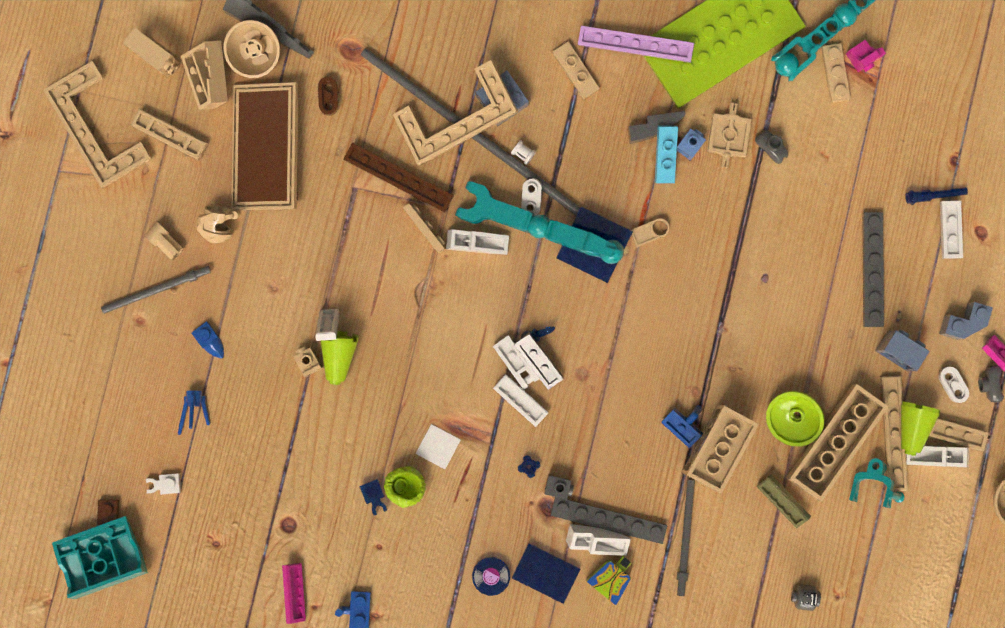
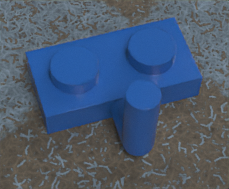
[661,405,703,448]
[335,591,371,628]

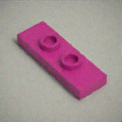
[282,563,306,624]

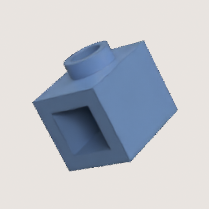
[677,129,706,161]

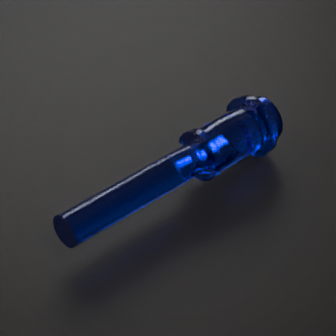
[905,187,968,205]

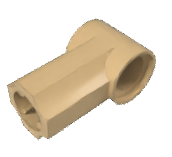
[144,222,184,260]

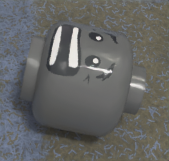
[791,584,821,611]

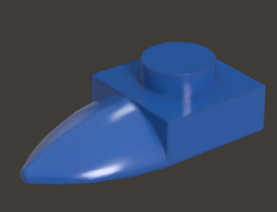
[191,321,224,358]

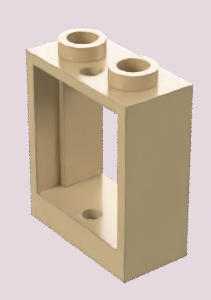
[123,27,179,78]

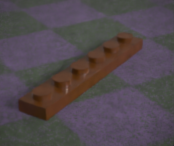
[343,143,454,213]

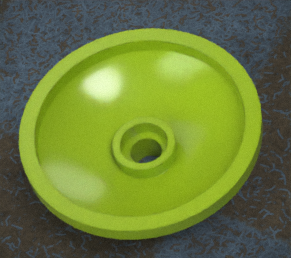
[766,391,825,446]

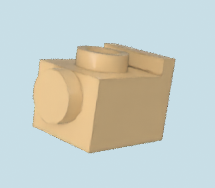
[294,346,323,377]

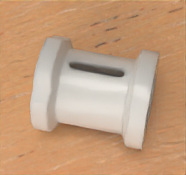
[511,140,536,165]

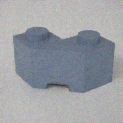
[939,302,993,340]

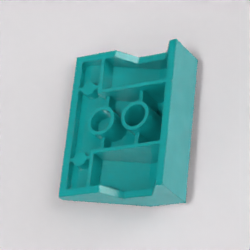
[52,516,148,599]

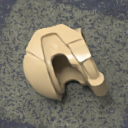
[197,205,242,244]

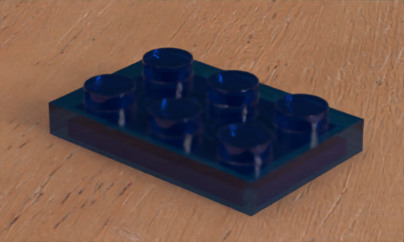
[512,543,580,604]

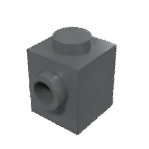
[544,474,574,500]

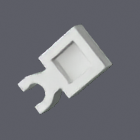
[146,473,181,495]

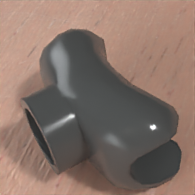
[755,130,788,164]
[978,366,1004,402]

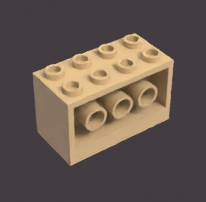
[681,405,759,494]

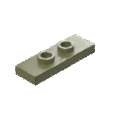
[757,474,811,528]

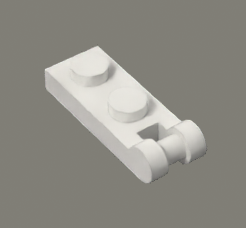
[493,335,539,390]

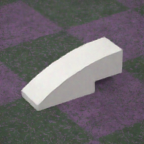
[446,229,509,255]
[906,446,969,467]
[566,524,631,556]

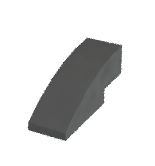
[628,111,685,144]

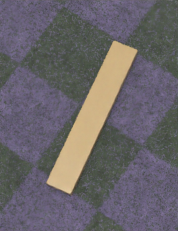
[880,376,908,492]

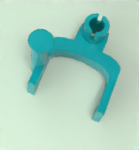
[849,458,905,509]

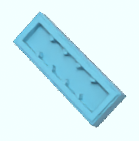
[655,125,678,183]

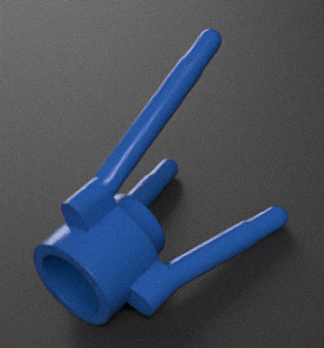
[178,391,210,435]

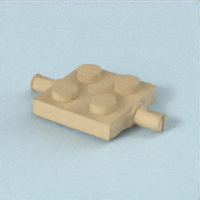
[707,103,751,168]

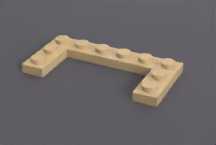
[393,60,518,166]
[43,61,152,188]

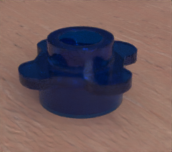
[518,455,540,478]

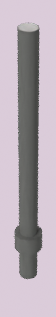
[101,266,211,314]
[676,480,695,596]

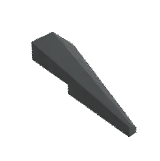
[223,0,314,59]

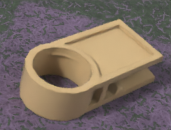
[630,218,670,248]

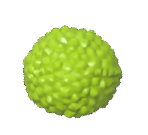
[384,466,426,508]

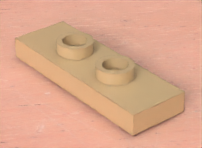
[552,41,600,100]

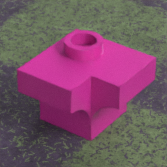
[846,40,886,73]

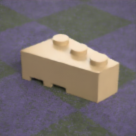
[181,41,228,110]

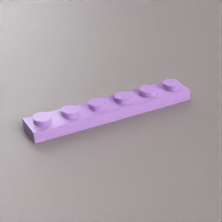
[578,26,694,63]

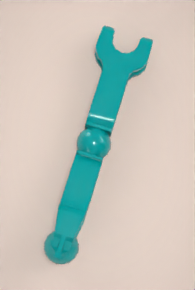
[770,0,876,82]
[455,181,624,264]

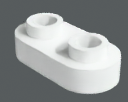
[521,178,543,215]
[938,367,969,403]

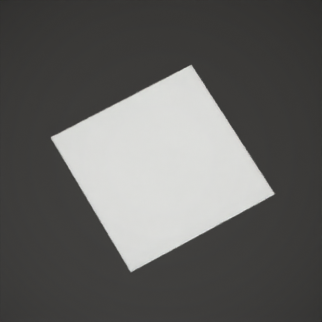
[416,424,460,469]

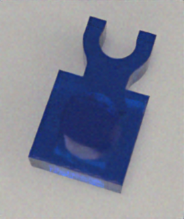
[359,479,388,516]

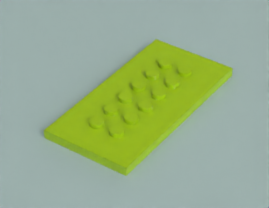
[643,0,806,109]

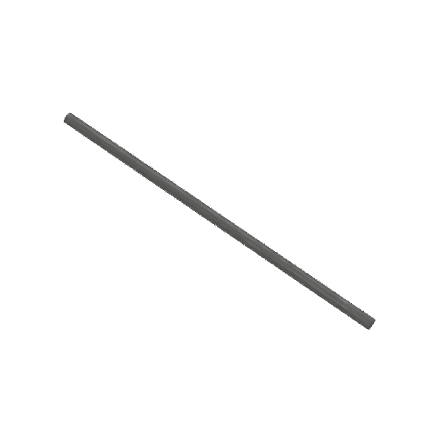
[361,48,609,236]

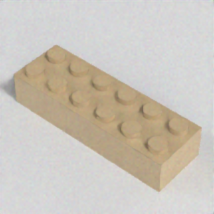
[786,384,889,502]

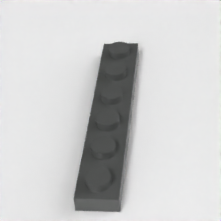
[862,212,884,327]
[551,497,667,544]

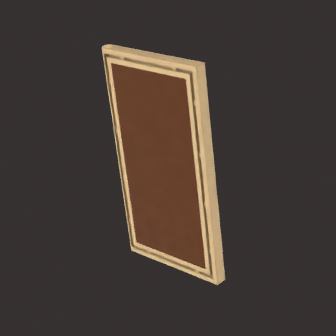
[231,82,298,210]

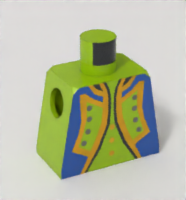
[586,556,631,605]

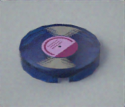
[472,557,510,596]

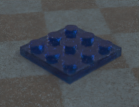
[556,206,633,283]

